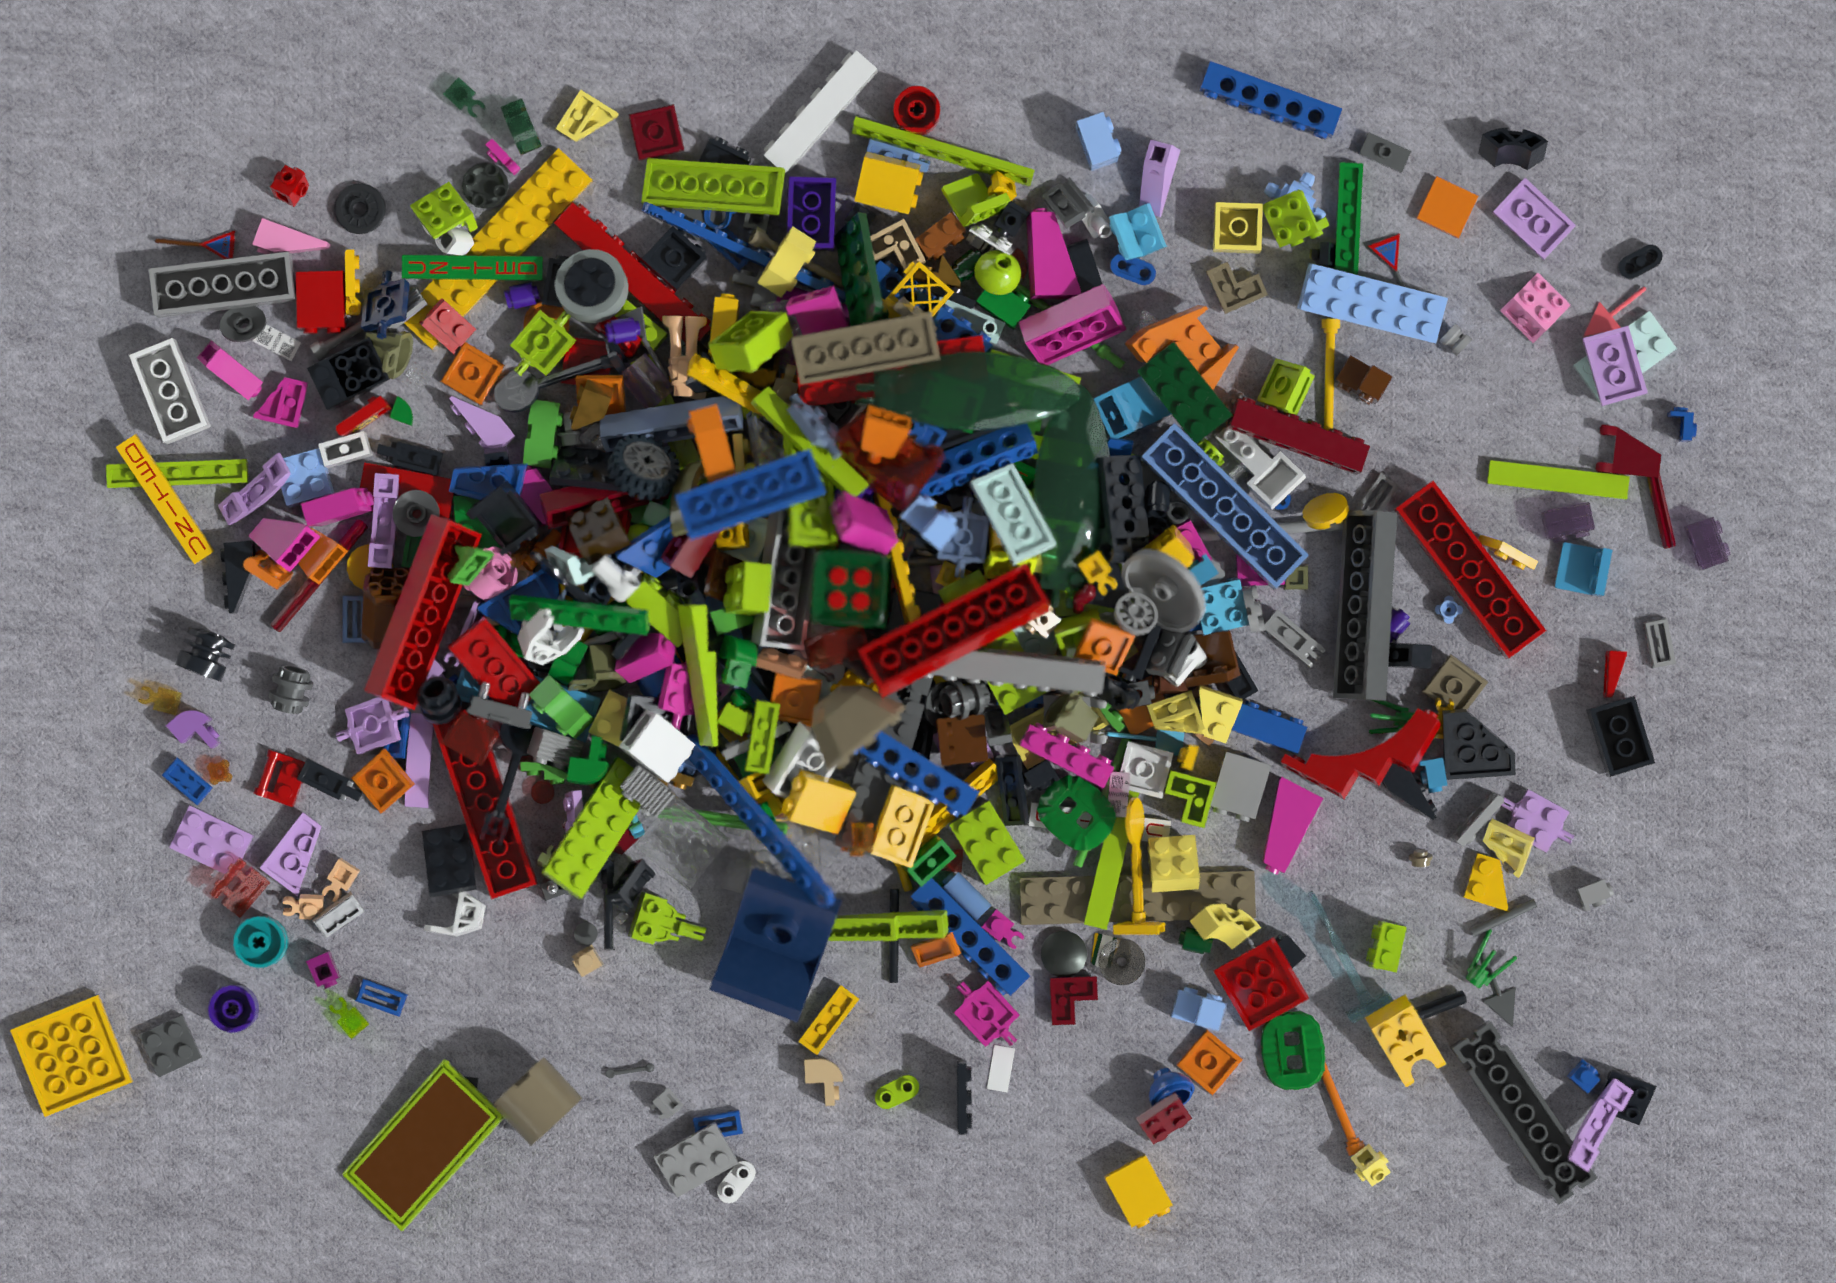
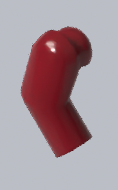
[1072,583,1096,614]

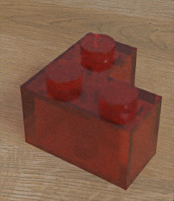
[803,626,868,670]

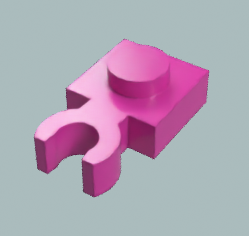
[485,139,521,175]
[982,909,1024,949]

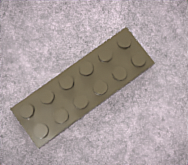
[791,312,940,384]

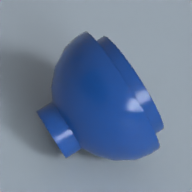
[1149,1068,1195,1107]

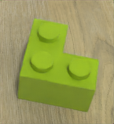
[1164,771,1216,828]

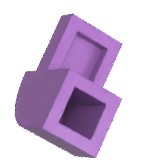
[166,711,221,749]

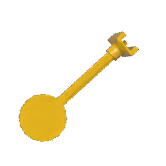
[1113,798,1165,935]

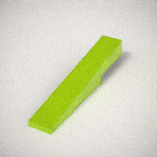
[678,604,718,747]
[828,910,949,941]

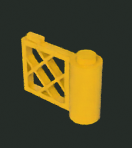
[882,261,954,319]

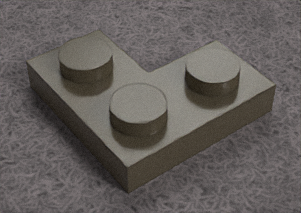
[1206,262,1268,314]

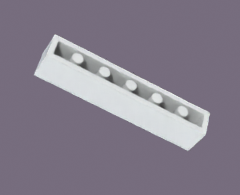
[764,50,878,177]

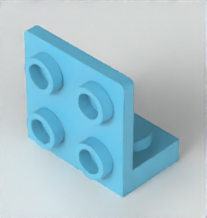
[1109,203,1167,260]
[1200,577,1249,635]

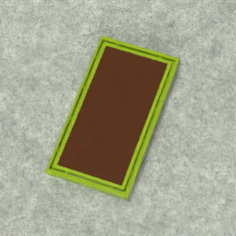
[342,1059,504,1231]

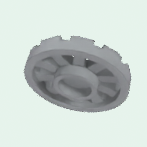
[1114,593,1158,635]

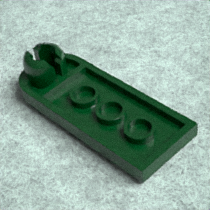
[835,212,889,326]

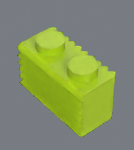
[717,703,753,737]

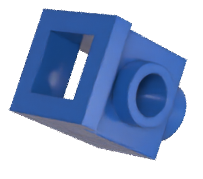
[1567,1059,1600,1093]

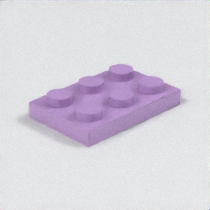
[1492,178,1576,260]
[1582,326,1648,407]
[169,805,254,878]

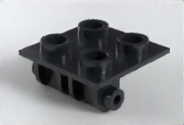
[1604,1070,1657,1125]

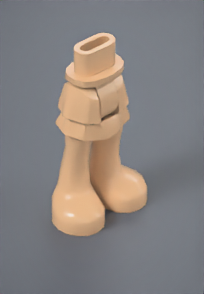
[662,316,707,396]

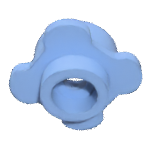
[1435,596,1463,624]

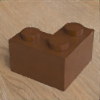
[1335,355,1393,405]

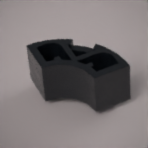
[1478,127,1548,170]

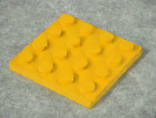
[10,995,133,1117]

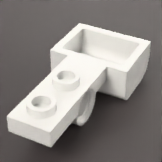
[1215,427,1306,510]

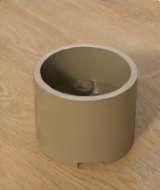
[493,1057,582,1146]

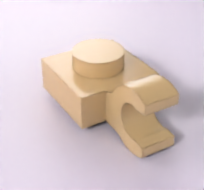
[772,363,798,406]

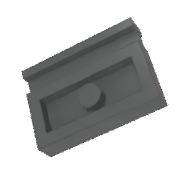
[1042,177,1095,229]
[1146,630,1196,678]

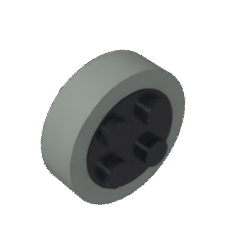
[555,250,628,323]

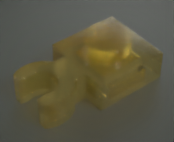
[138,686,183,716]

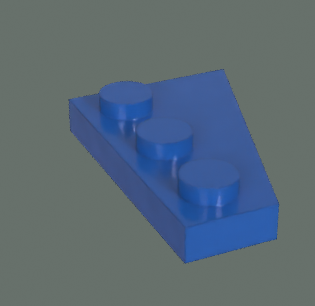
[449,463,528,500]

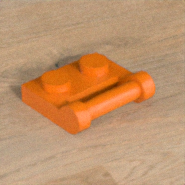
[244,549,294,589]

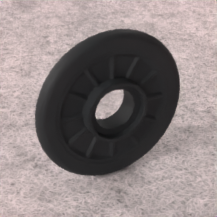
[334,183,386,234]

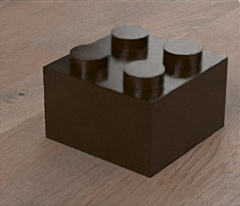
[566,497,630,565]

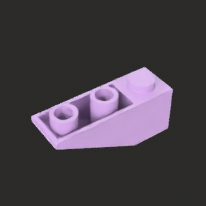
[1139,140,1180,217]
[449,396,516,449]

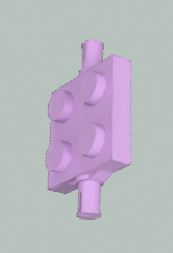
[336,697,409,754]
[1501,789,1575,853]

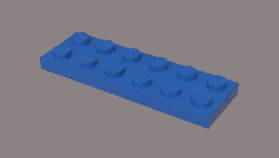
[675,449,826,540]

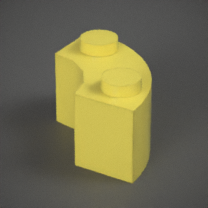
[757,226,816,297]
[1190,904,1261,949]

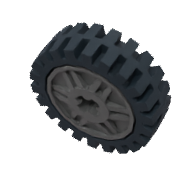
[608,434,680,500]

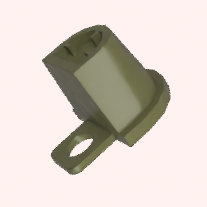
[365,330,413,379]
[567,644,626,693]
[1042,691,1099,743]

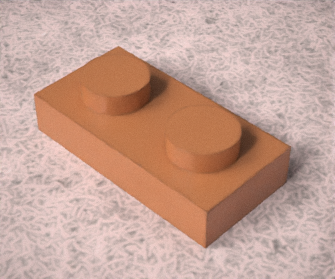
[756,647,808,679]

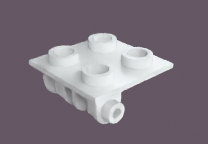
[966,224,1015,264]

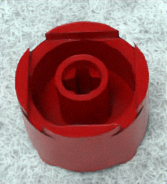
[894,86,940,136]

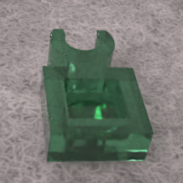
[443,77,486,119]

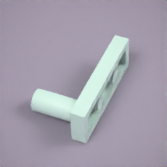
[932,297,1005,344]

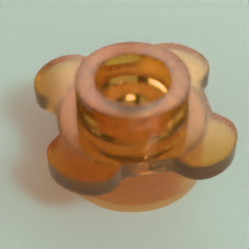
[207,759,233,785]

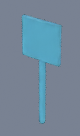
[1106,730,1184,756]

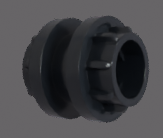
[416,677,462,724]

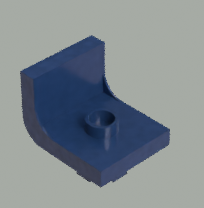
[709,867,842,1023]

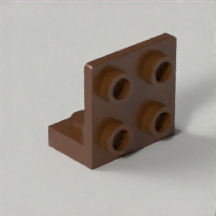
[701,548,744,603]
[1185,630,1240,687]
[937,714,988,766]

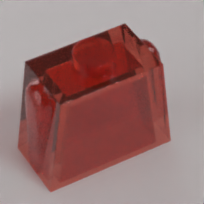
[440,712,499,766]

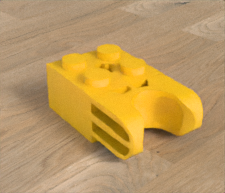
[1365,994,1446,1087]

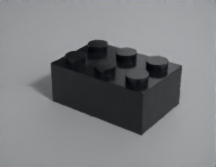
[1586,696,1655,777]

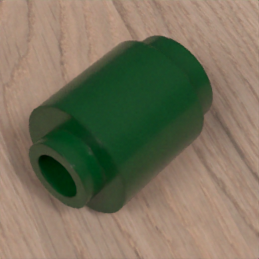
[951,249,982,282]
[1178,927,1213,955]

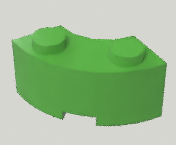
[523,400,564,469]
[529,675,595,739]

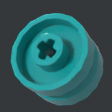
[233,916,289,968]

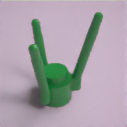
[1369,700,1414,734]
[1465,929,1517,989]

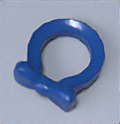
[704,210,736,230]

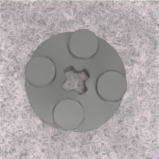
[1242,585,1266,633]

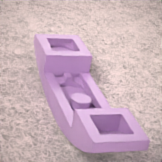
[218,453,291,525]
[368,473,399,569]
[405,713,434,808]
[1568,1079,1634,1172]

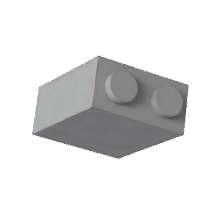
[1210,752,1271,822]

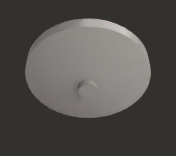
[1122,549,1205,632]

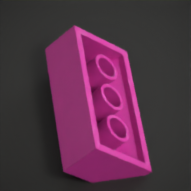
[1019,284,1127,366]

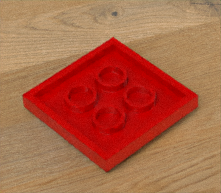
[1213,937,1309,1031]

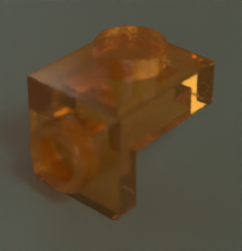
[841,823,874,857]

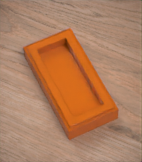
[910,932,961,968]

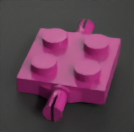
[657,661,695,729]
[954,981,1020,1047]

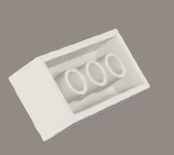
[129,338,211,444]

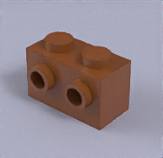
[915,211,966,261]

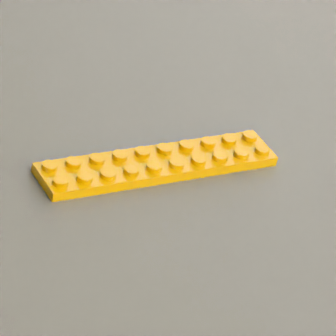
[404,148,593,350]

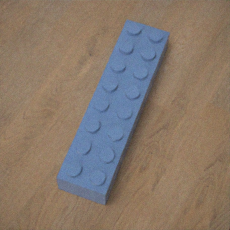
[1141,423,1309,590]

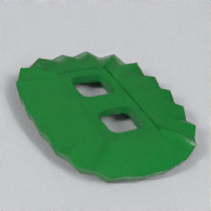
[1037,775,1116,851]
[1261,1011,1326,1090]

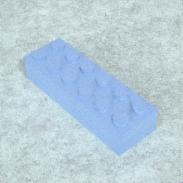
[1297,263,1448,344]

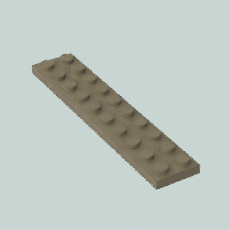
[1020,871,1256,925]

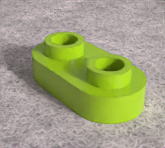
[875,1075,919,1109]

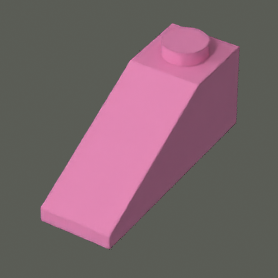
[253,218,330,255]

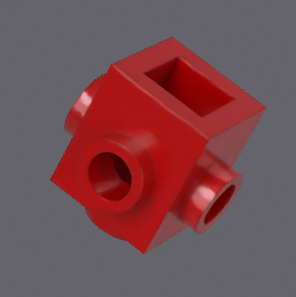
[270,165,309,207]

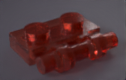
[209,857,271,918]

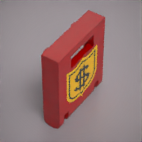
[336,396,392,437]

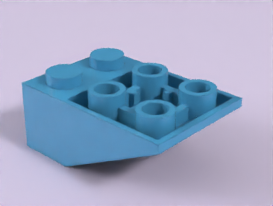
[1091,377,1171,439]

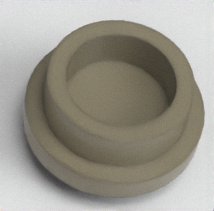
[1409,849,1433,867]

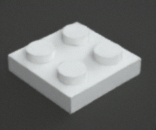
[1120,741,1174,798]

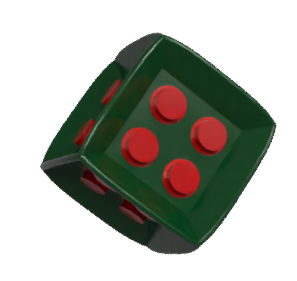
[811,551,892,629]

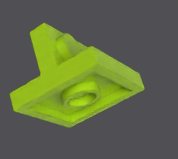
[1256,358,1315,415]

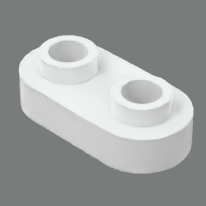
[717,1161,756,1203]

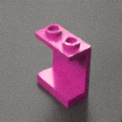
[786,286,849,335]

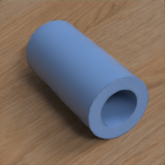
[942,872,991,921]

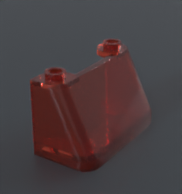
[835,400,945,511]

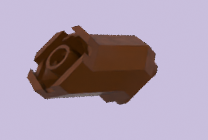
[361,567,408,649]

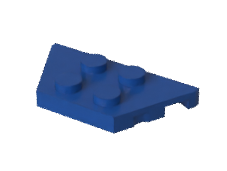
[614,516,674,578]
[477,569,559,636]

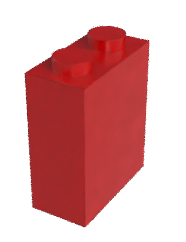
[296,271,347,334]

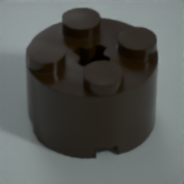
[732,351,780,391]

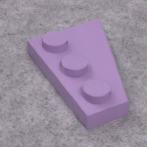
[260,812,322,896]

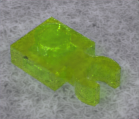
[329,996,370,1040]

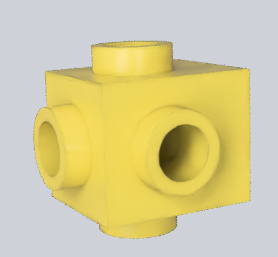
[1351,1144,1391,1187]

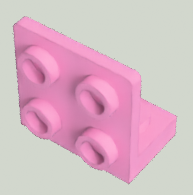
[1500,273,1570,343]

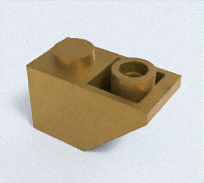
[569,379,614,430]

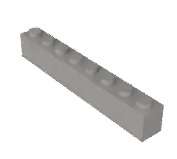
[924,647,1106,696]

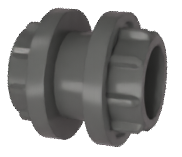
[268,665,313,714]
[939,678,990,720]

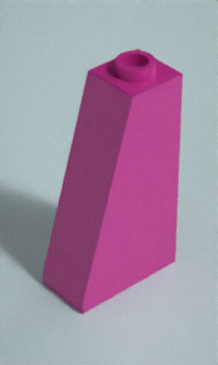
[1026,208,1081,299]
[1262,777,1323,875]

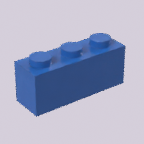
[1231,701,1307,754]

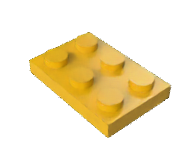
[868,785,935,868]

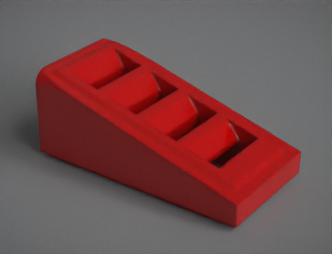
[1603,651,1627,698]

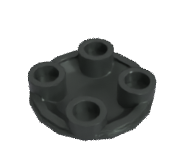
[462,162,509,209]
[1041,931,1087,977]

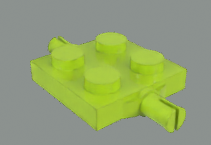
[510,310,577,376]

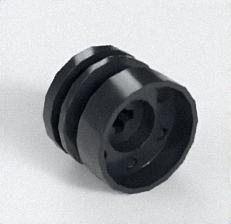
[175,627,235,682]

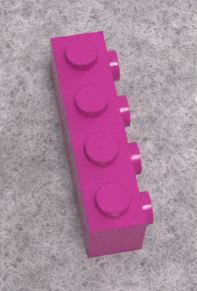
[1019,722,1114,788]

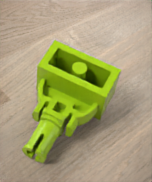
[628,891,706,945]

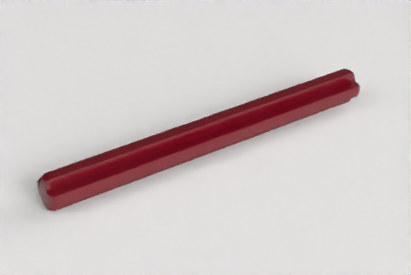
[270,519,368,632]

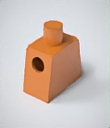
[861,405,911,464]
[298,528,348,584]

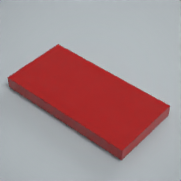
[360,462,454,520]
[448,617,540,707]

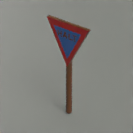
[154,230,236,259]

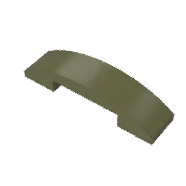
[670,459,707,536]

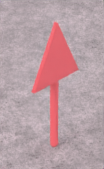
[1583,287,1646,337]

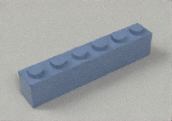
[600,396,744,452]

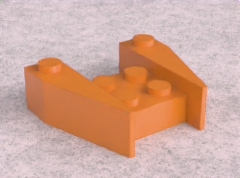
[1124,305,1239,390]
[687,404,736,484]

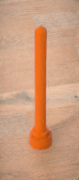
[1322,1062,1365,1156]

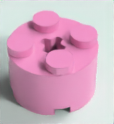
[463,546,518,602]

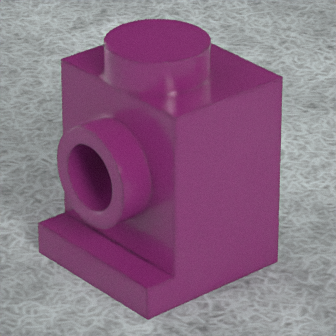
[306,951,341,989]

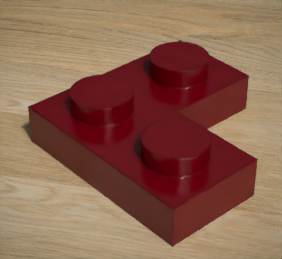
[1050,976,1098,1025]

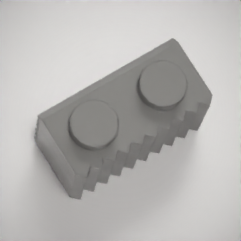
[527,727,583,771]
[621,763,675,817]

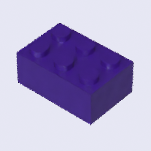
[787,177,836,251]

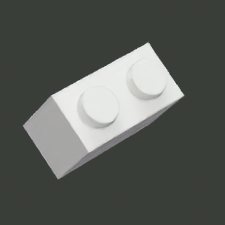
[318,431,373,468]

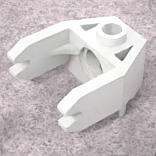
[517,609,584,665]
[424,892,486,937]

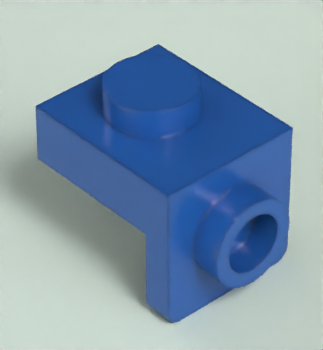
[1667,407,1697,442]

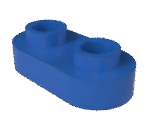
[1110,253,1156,285]

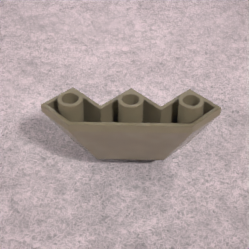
[812,686,906,771]

